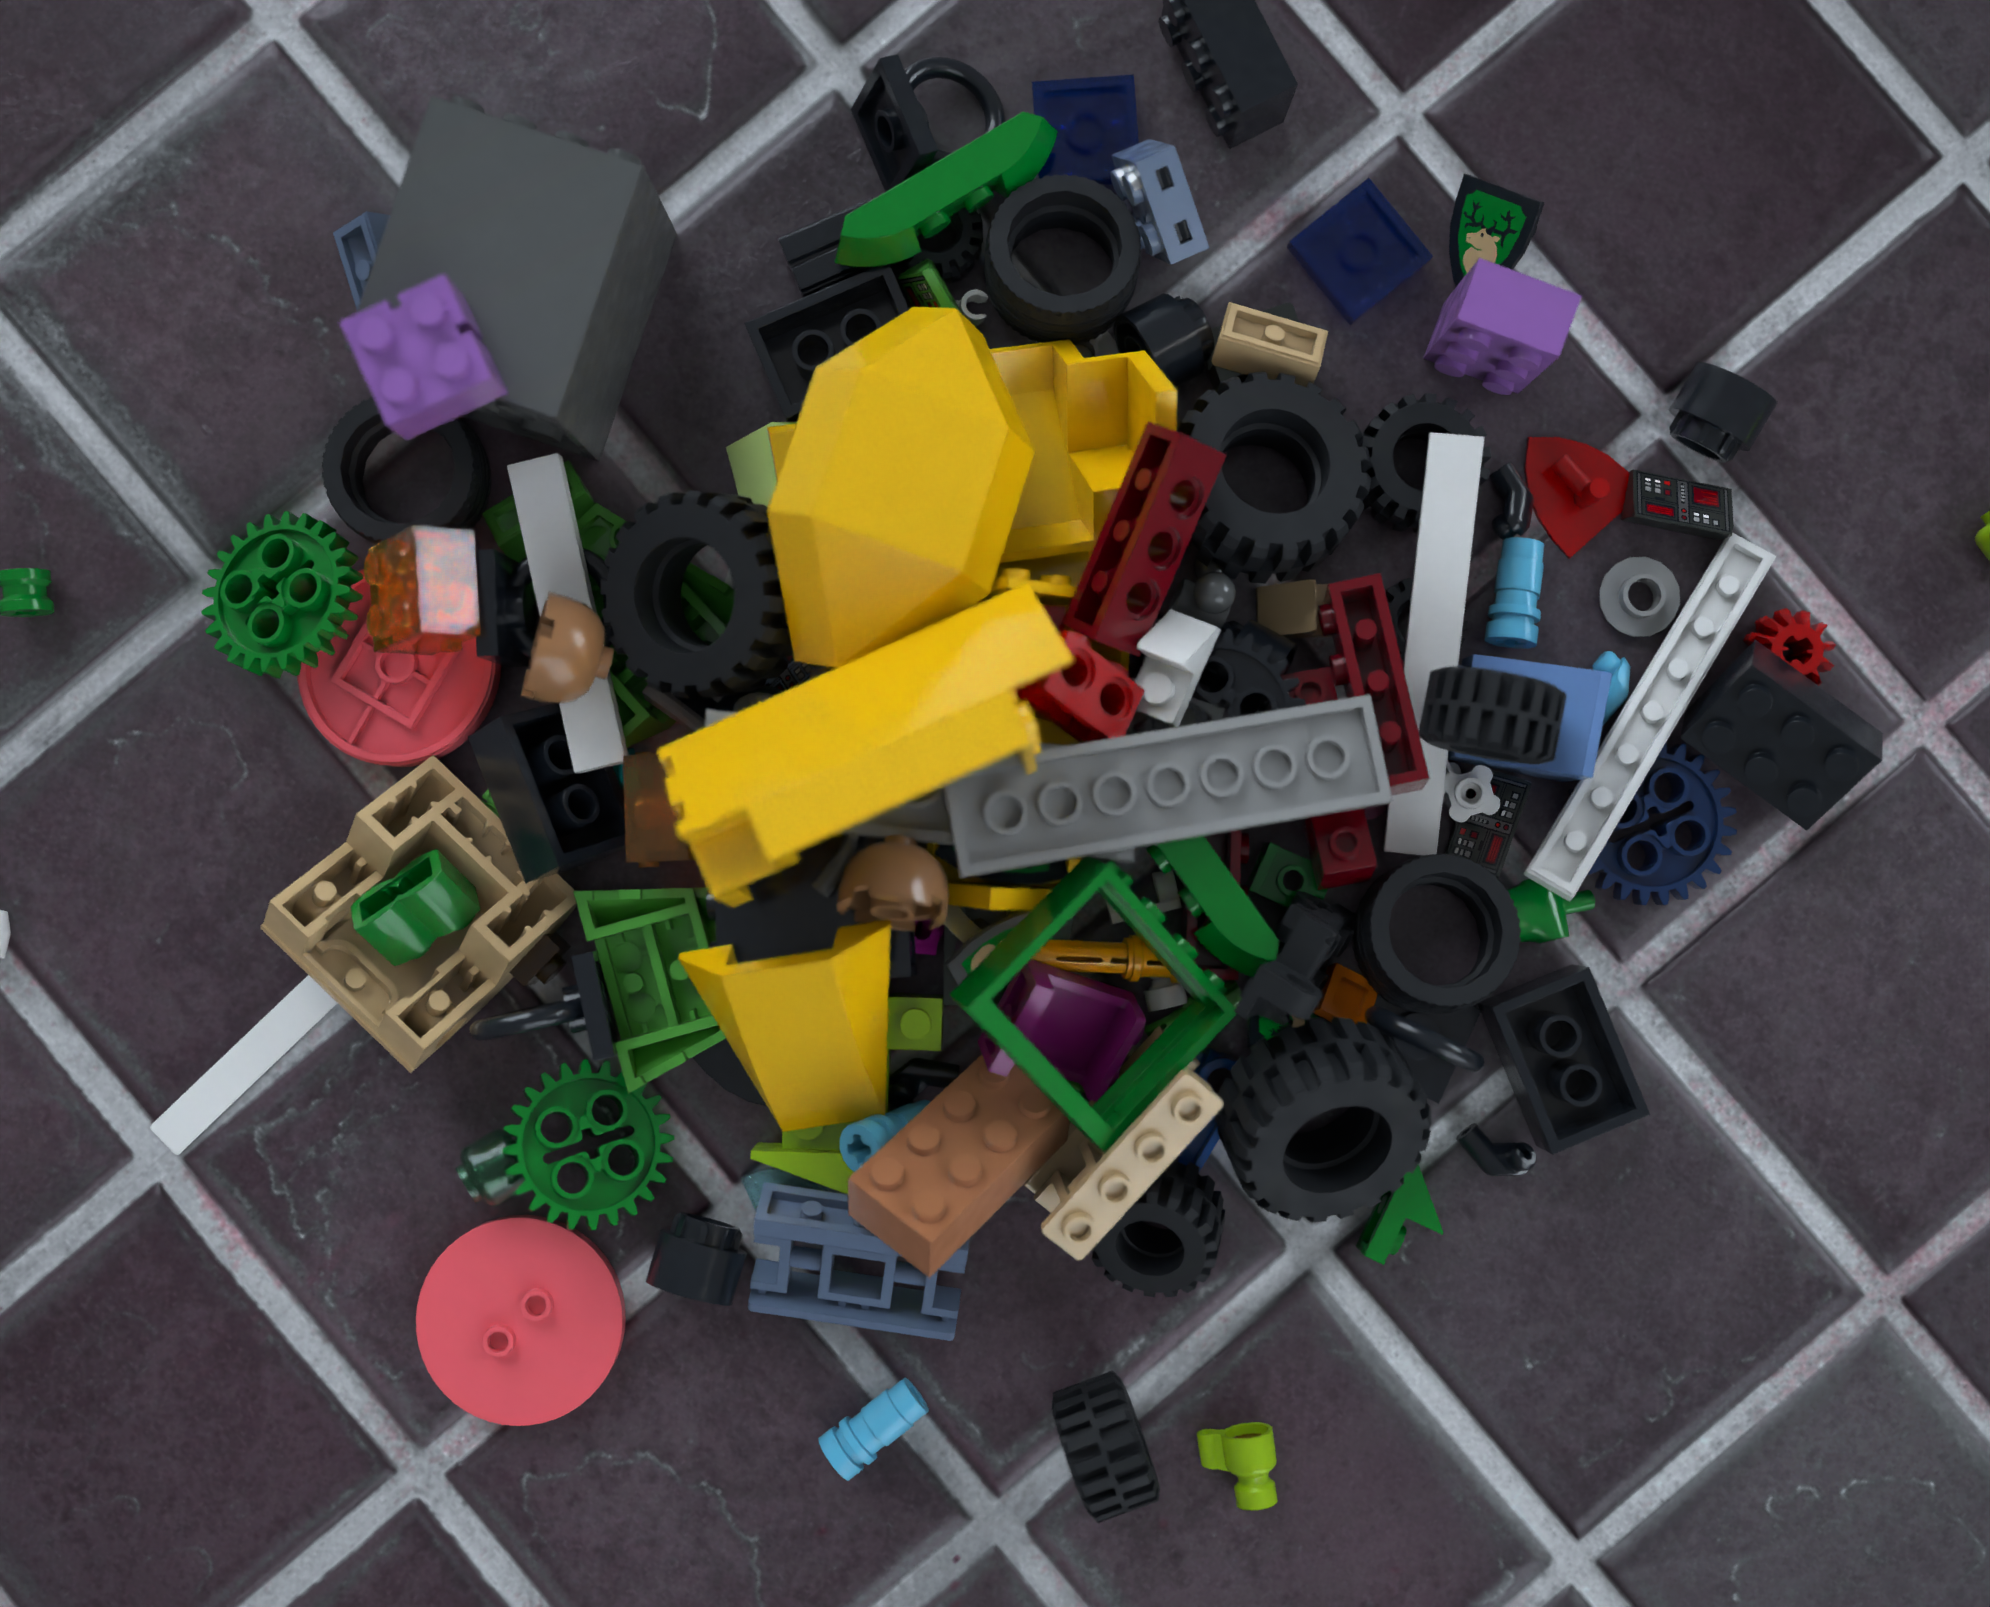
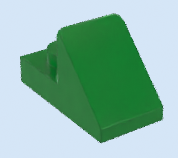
[1356,1165,1443,1265]

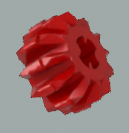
[1742,608,1837,686]

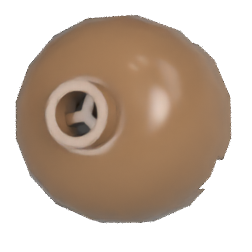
[521,592,614,704]
[837,835,949,931]

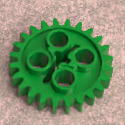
[201,511,363,679]
[501,1059,675,1231]

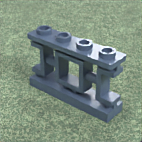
[748,1182,970,1341]

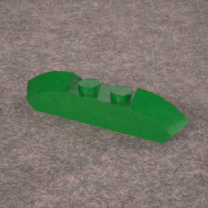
[835,112,1058,267]
[1146,836,1279,977]

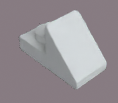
[1135,609,1221,727]

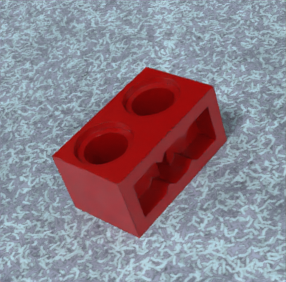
[1015,630,1145,743]

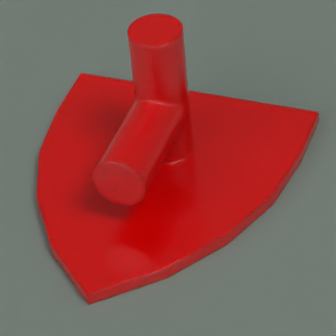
[1524,437,1630,559]

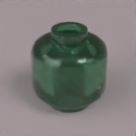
[455,1128,524,1207]

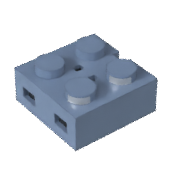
[1110,139,1209,265]

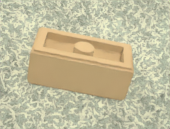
[1211,302,1328,387]

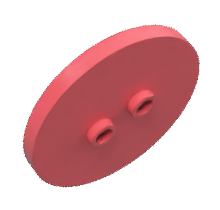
[297,562,502,767]
[416,1215,626,1426]

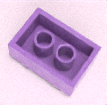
[1423,258,1582,395]

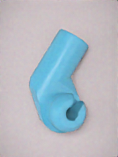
[1592,651,1631,725]

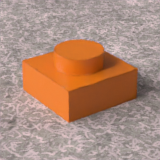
[1313,963,1378,1025]

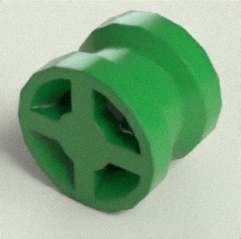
[0,568,54,617]

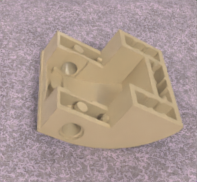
[260,755,577,1073]

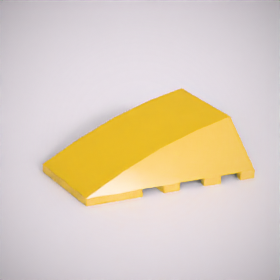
[678,920,891,1132]

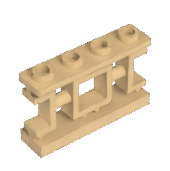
[1024,1026,1223,1260]

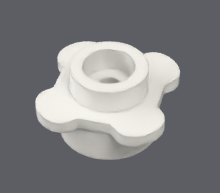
[1444,765,1500,822]

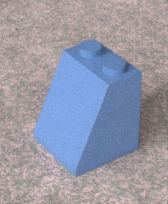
[1447,654,1612,782]

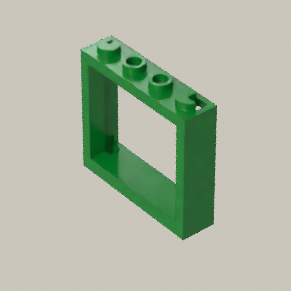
[949,857,1237,1152]

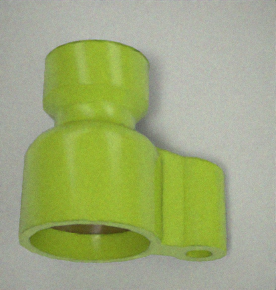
[1196,1422,1278,1511]

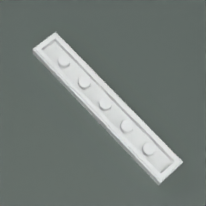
[507,453,630,774]

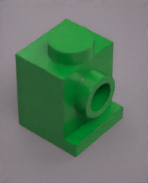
[1245,842,1328,909]

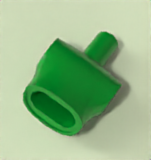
[1506,879,1595,944]

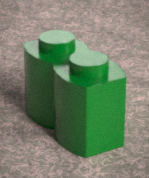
[350,849,481,966]

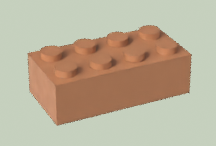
[848,1055,1070,1278]

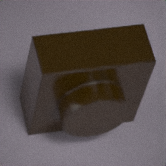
[509,933,571,987]

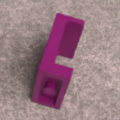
[978,959,1146,1102]

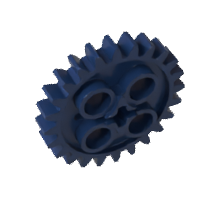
[1568,743,1737,905]

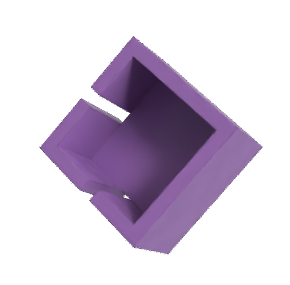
[339,273,509,440]

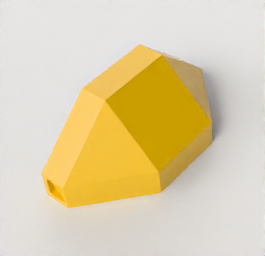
[767,307,1035,668]

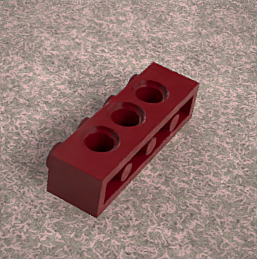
[1062,421,1226,656]
[1281,666,1377,890]

